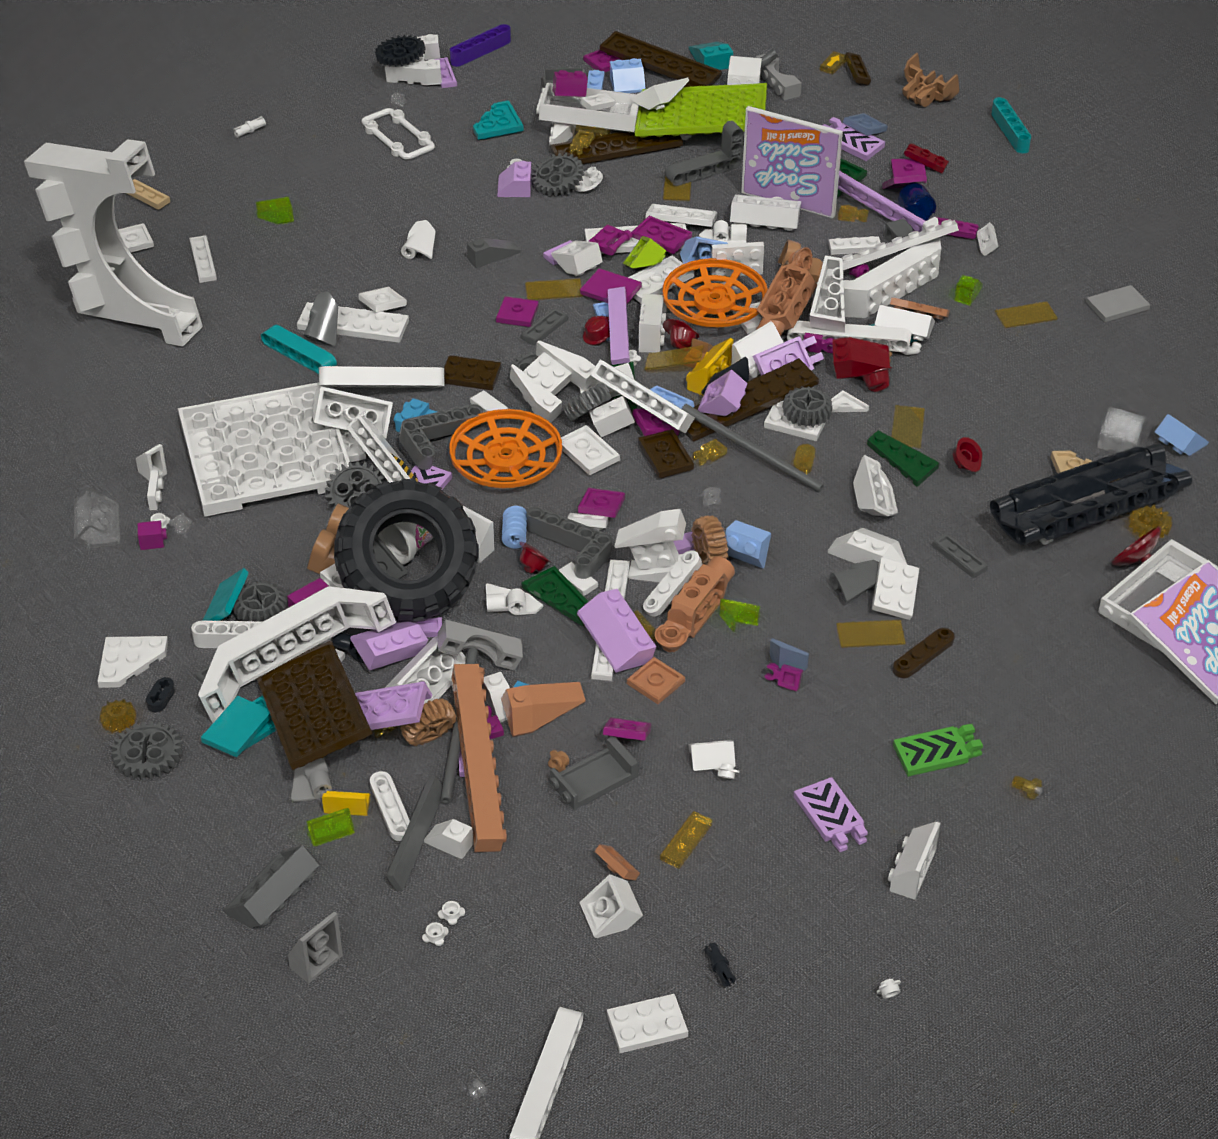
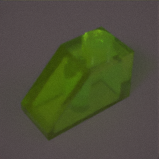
[256,197,294,224]
[954,275,983,306]

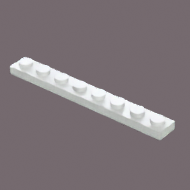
[842,219,959,270]

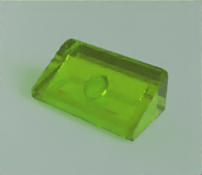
[306,808,355,846]

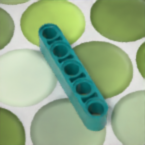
[991,97,1031,154]
[261,324,337,374]

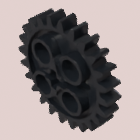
[375,35,426,67]

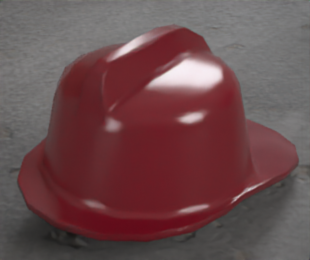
[583,316,610,345]
[662,319,699,353]
[852,367,892,392]
[953,437,982,472]
[519,541,551,573]

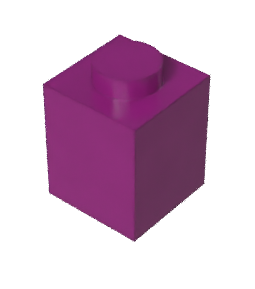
[137,520,167,550]

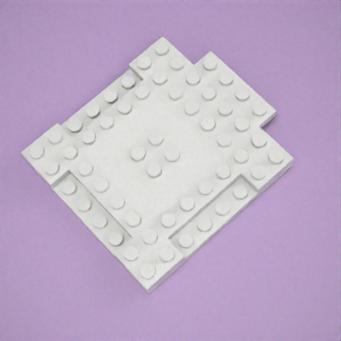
[178,382,366,517]

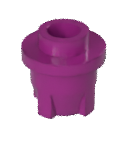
[849,263,869,278]

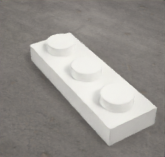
[828,236,881,255]

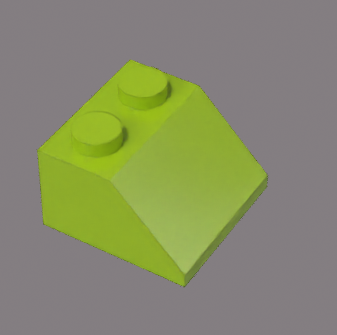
[622,236,666,268]

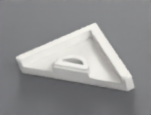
[831,390,869,412]

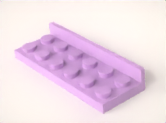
[355,681,432,730]

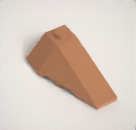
[501,682,586,737]

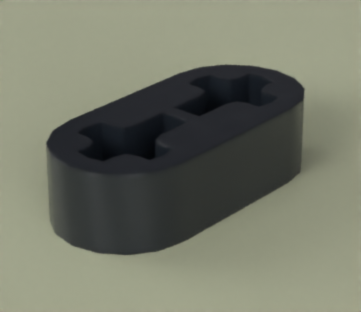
[146,677,175,713]

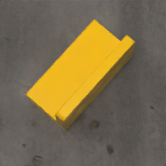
[322,791,370,816]

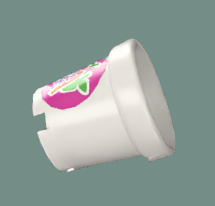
[378,522,433,565]

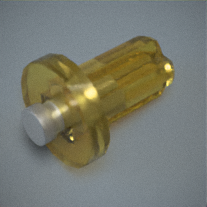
[1012,776,1043,800]

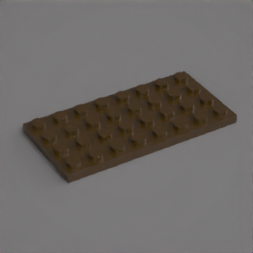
[257,641,373,770]

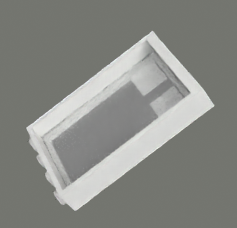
[536,83,639,132]
[1098,539,1218,652]

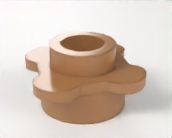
[548,750,569,772]

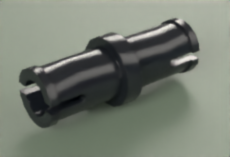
[704,943,736,987]

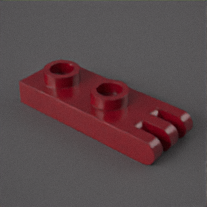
[904,143,949,173]

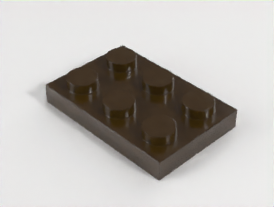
[444,355,501,391]
[638,429,694,478]

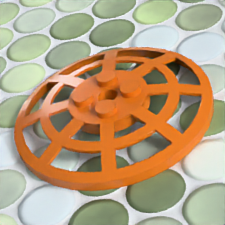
[663,258,768,327]
[449,409,562,488]

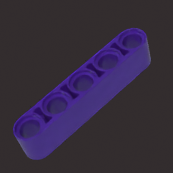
[450,24,511,67]

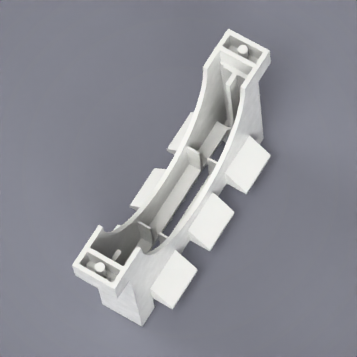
[24,139,203,347]

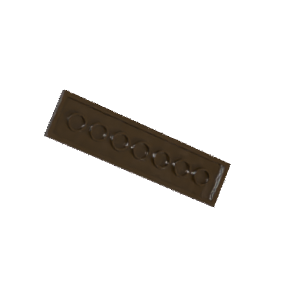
[600,31,722,86]
[550,131,683,164]
[686,358,819,442]

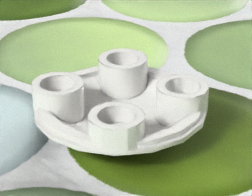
[575,167,603,192]

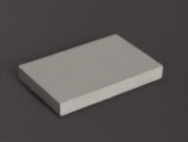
[1086,285,1150,322]

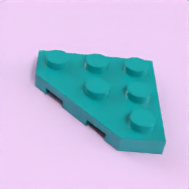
[473,100,524,140]

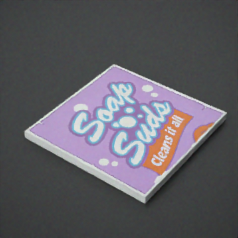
[741,106,843,218]
[1128,560,1218,704]

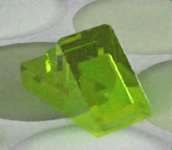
[719,598,760,632]

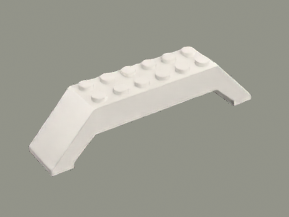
[811,217,941,318]
[198,586,396,723]

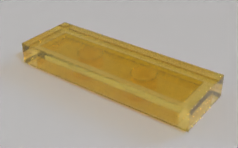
[660,811,713,869]

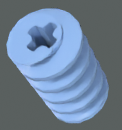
[502,506,527,549]

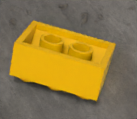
[686,338,734,396]

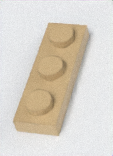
[127,179,170,210]

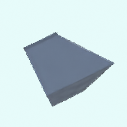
[769,638,809,670]

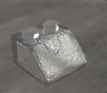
[1097,407,1146,453]

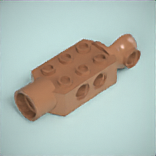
[756,247,817,337]
[655,556,735,652]

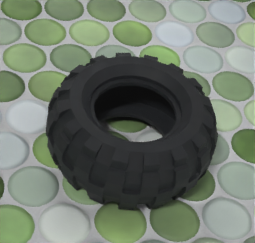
[334,479,479,623]

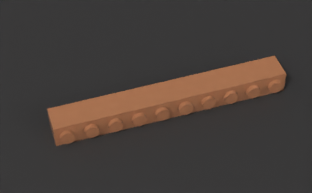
[451,664,507,852]

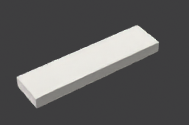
[189,236,217,283]

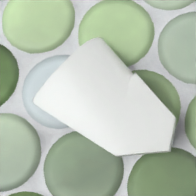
[401,220,436,259]
[699,220,747,244]
[486,583,543,615]

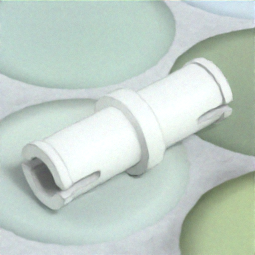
[233,116,266,138]

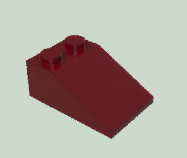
[832,337,891,379]

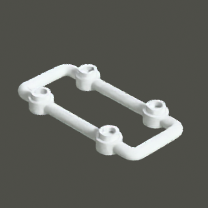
[361,108,435,160]

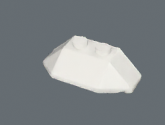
[853,455,898,516]
[828,528,907,565]

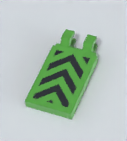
[893,724,983,777]

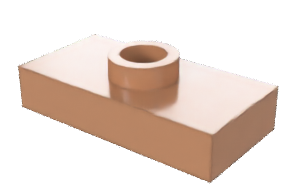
[595,844,640,880]

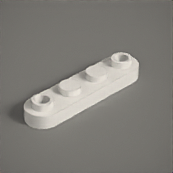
[643,551,702,617]
[370,771,410,841]

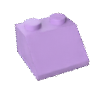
[497,161,532,197]
[698,370,747,416]

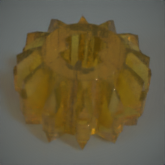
[99,698,137,734]

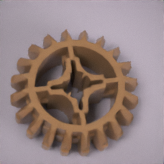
[691,515,728,565]
[400,699,457,746]

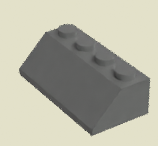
[223,845,319,928]

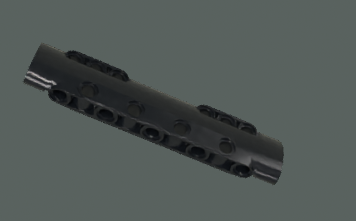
[989,443,1192,546]

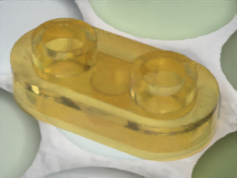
[793,444,815,474]

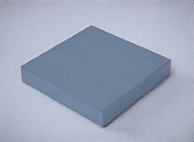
[843,113,888,136]

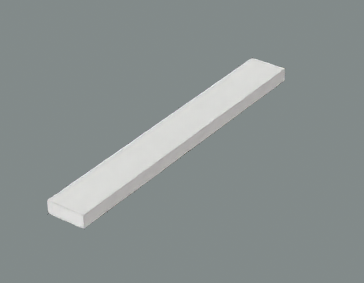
[591,560,630,681]

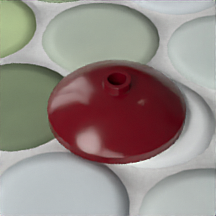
[1111,525,1161,566]

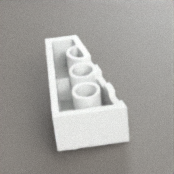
[810,255,845,333]
[639,294,667,353]

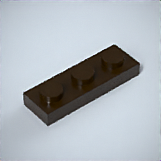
[844,52,871,85]

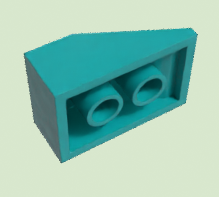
[689,42,733,70]

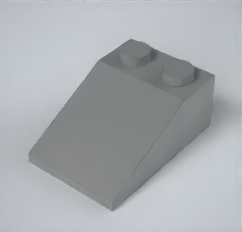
[288,912,343,984]

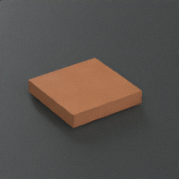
[627,657,685,704]

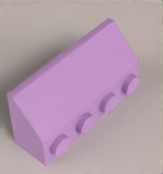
[577,589,656,672]

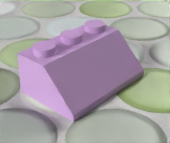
[350,621,428,670]

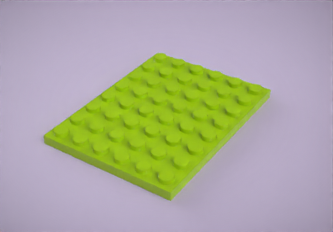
[635,83,767,137]

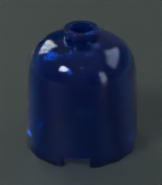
[898,183,936,221]

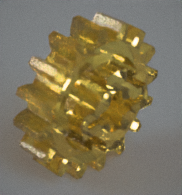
[1129,505,1173,538]

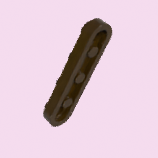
[893,628,955,679]

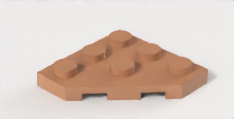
[890,297,950,320]

